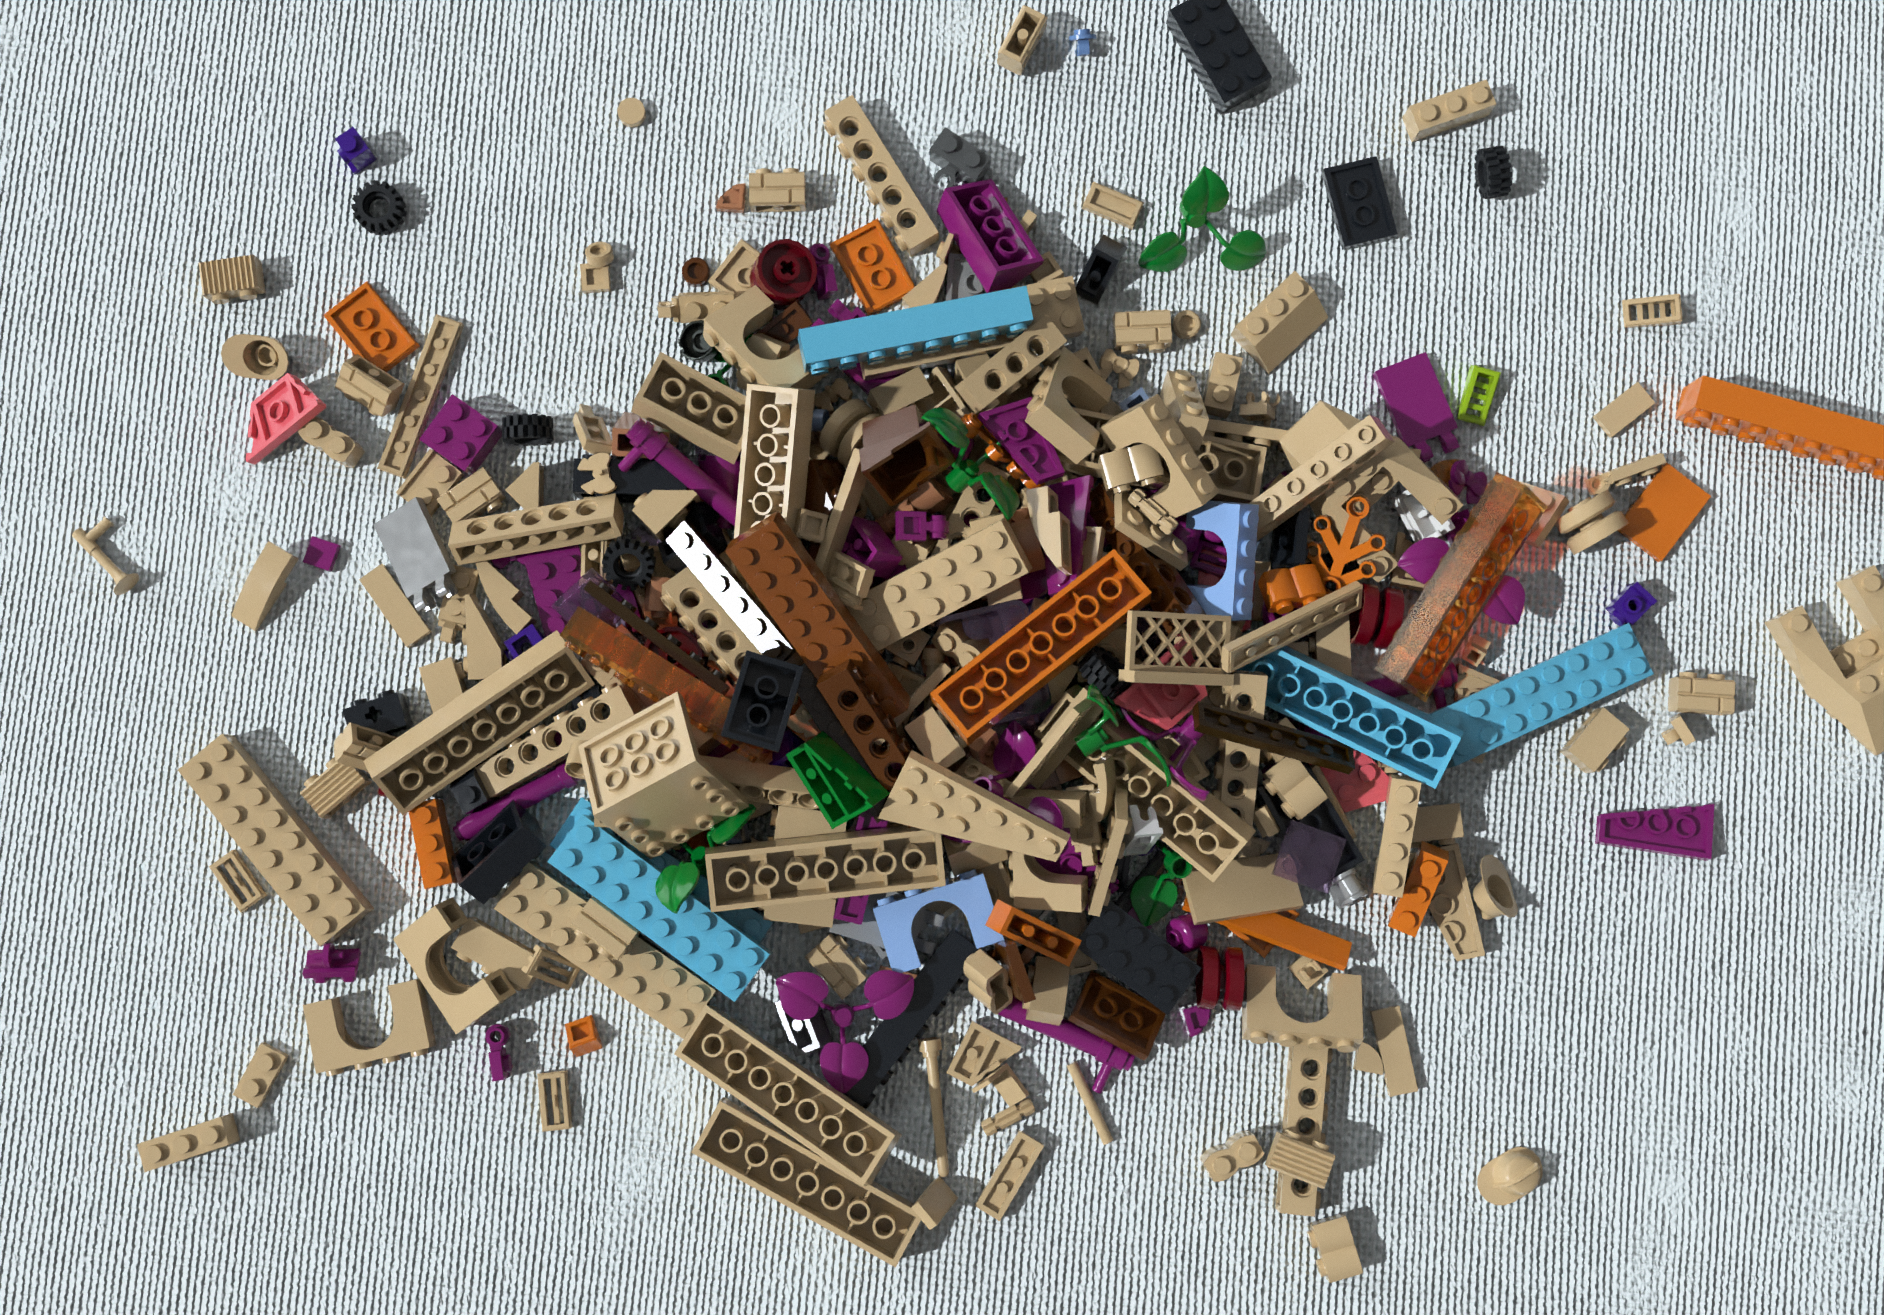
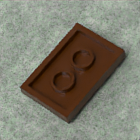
[1068,970,1166,1061]

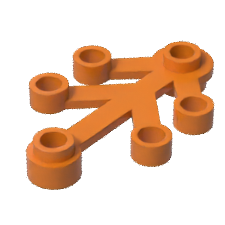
[961,412,1045,489]
[1307,495,1386,595]

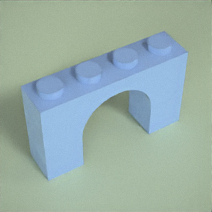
[1186,500,1259,621]
[873,869,1004,973]

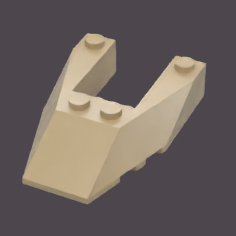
[1279,400,1464,583]
[1764,565,1884,756]

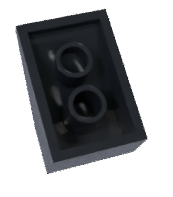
[721,650,804,753]

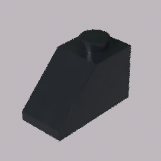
[1075,234,1128,305]
[450,763,500,814]

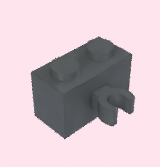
[930,127,991,188]
[770,1001,834,1057]

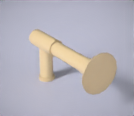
[72,516,139,595]

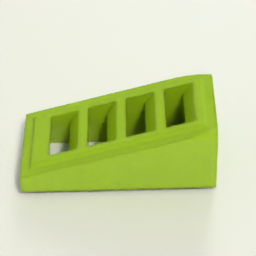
[1457,365,1501,426]

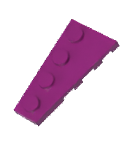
[1043,475,1094,597]
[1595,804,1715,861]

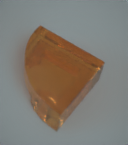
[1430,459,1459,488]

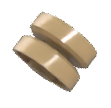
[819,399,880,468]
[1555,489,1629,555]

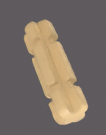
[1128,488,1178,535]
[981,1098,1036,1136]

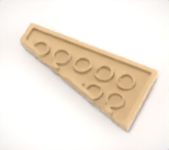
[878,750,1071,862]

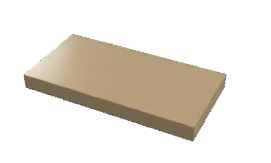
[1182,852,1304,925]

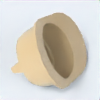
[221,334,289,380]
[1473,855,1518,920]
[1477,1147,1543,1206]

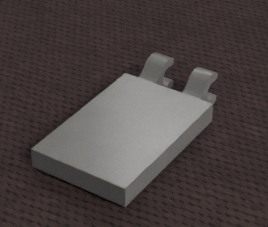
[373,497,458,612]
[829,891,945,955]

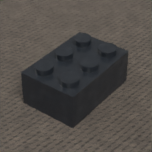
[451,800,547,905]

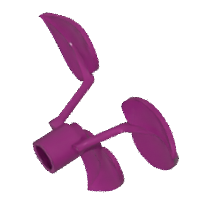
[1397,497,1525,625]
[1119,706,1209,801]
[941,720,1064,843]
[776,970,914,1093]

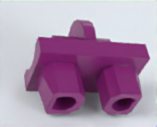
[302,943,361,983]

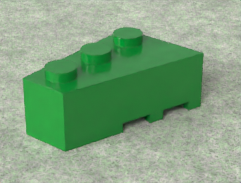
[786,731,890,829]

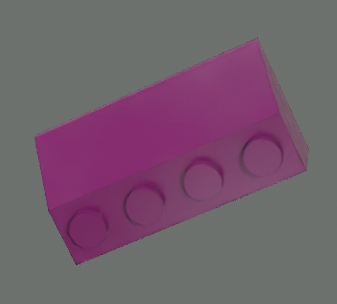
[936,178,1044,293]

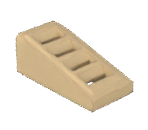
[1622,294,1682,328]

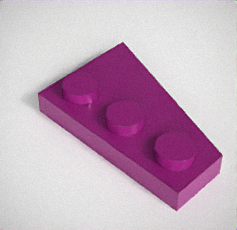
[978,397,1065,485]

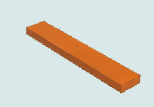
[1182,896,1352,971]

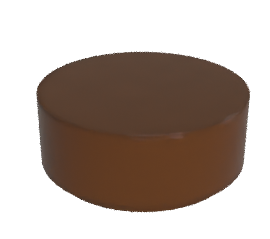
[682,257,711,287]

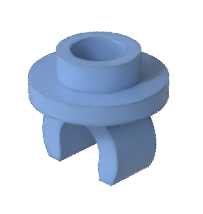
[1069,29,1096,56]

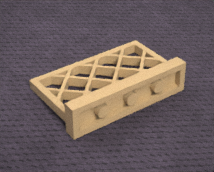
[1118,610,1234,686]
[1005,685,1103,799]

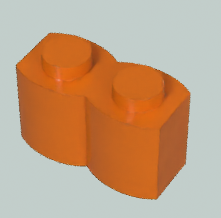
[1258,564,1326,614]

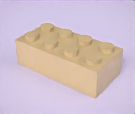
[631,352,746,464]

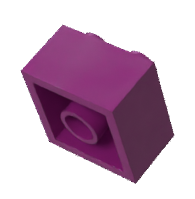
[419,394,502,476]

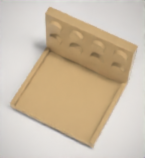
[578,692,749,859]

